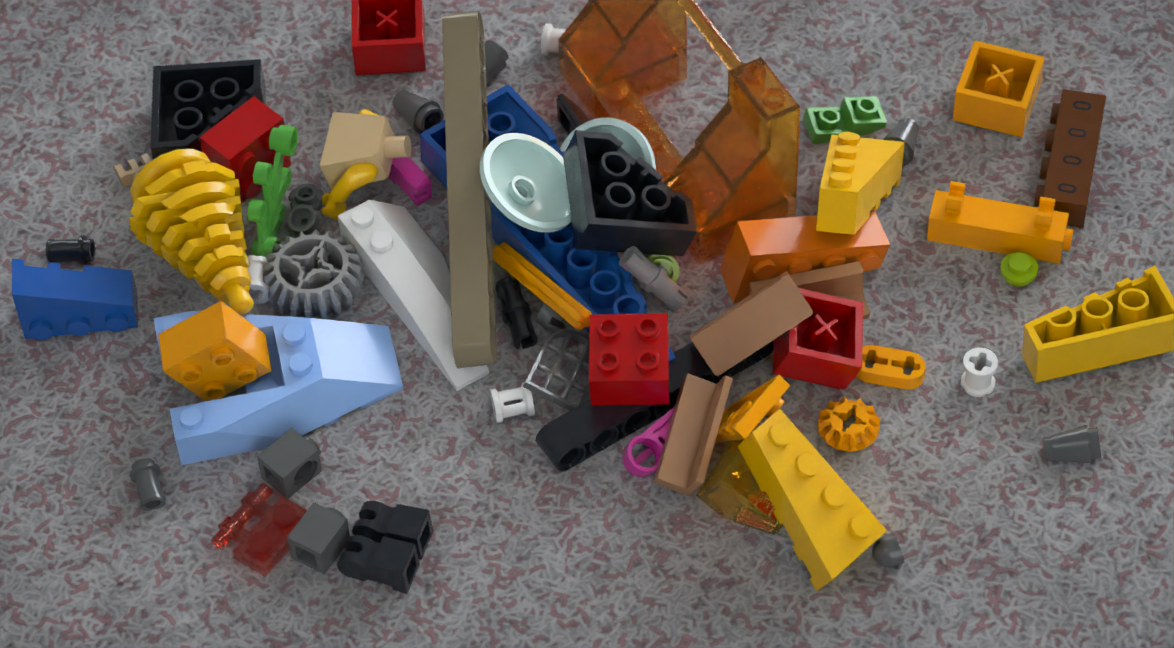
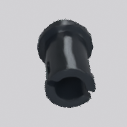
[46,235,96,265]

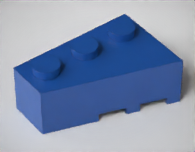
[12,259,138,340]

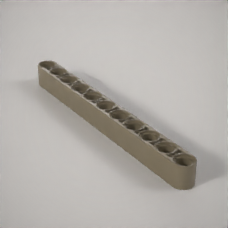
[442,10,497,369]

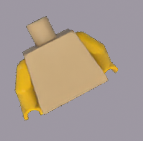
[320,109,412,221]

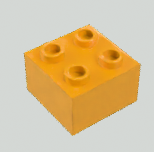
[952,40,1045,138]
[158,301,272,401]

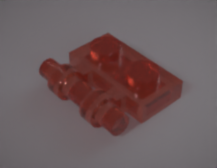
[211,483,307,577]

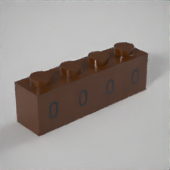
[1034,89,1106,228]

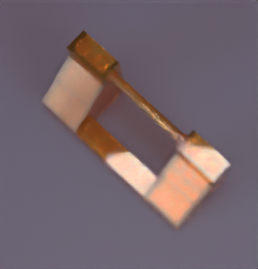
[558,0,800,265]

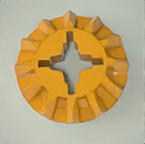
[818,395,880,452]

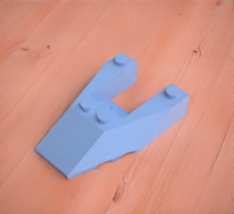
[154,311,403,465]

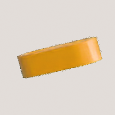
[856,345,926,389]

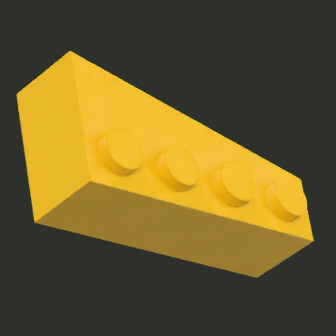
[816,132,905,235]
[1022,265,1174,383]
[737,409,887,591]

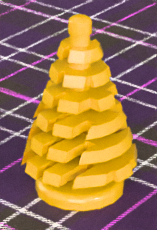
[129,149,254,315]

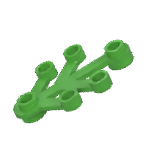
[247,125,298,258]

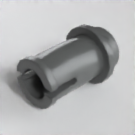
[129,458,166,511]

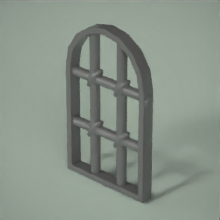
[523,329,590,411]

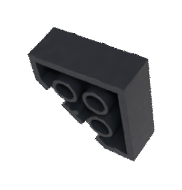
[150,59,266,160]
[563,130,697,256]

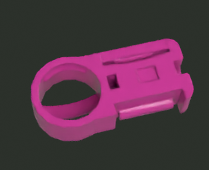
[388,157,432,206]
[622,408,674,477]

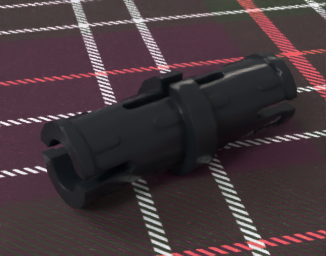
[495,277,538,349]

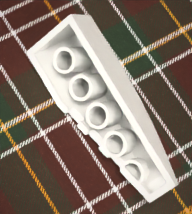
[338,200,489,391]

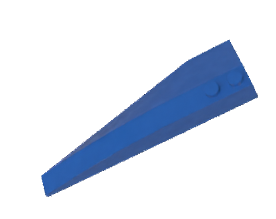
[420,84,676,363]

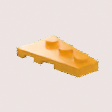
[715,375,790,442]

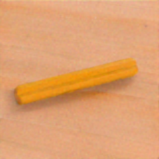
[493,242,592,331]

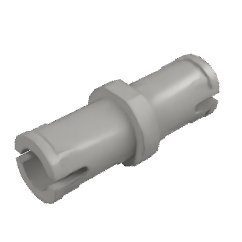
[619,246,688,312]

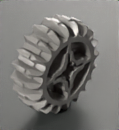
[263,228,364,319]

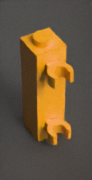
[927,181,1074,264]

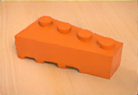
[720,211,890,304]

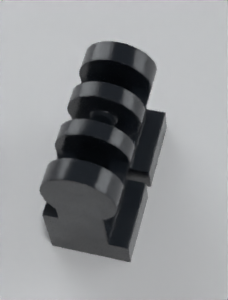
[337,501,433,594]

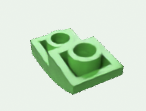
[803,96,887,144]

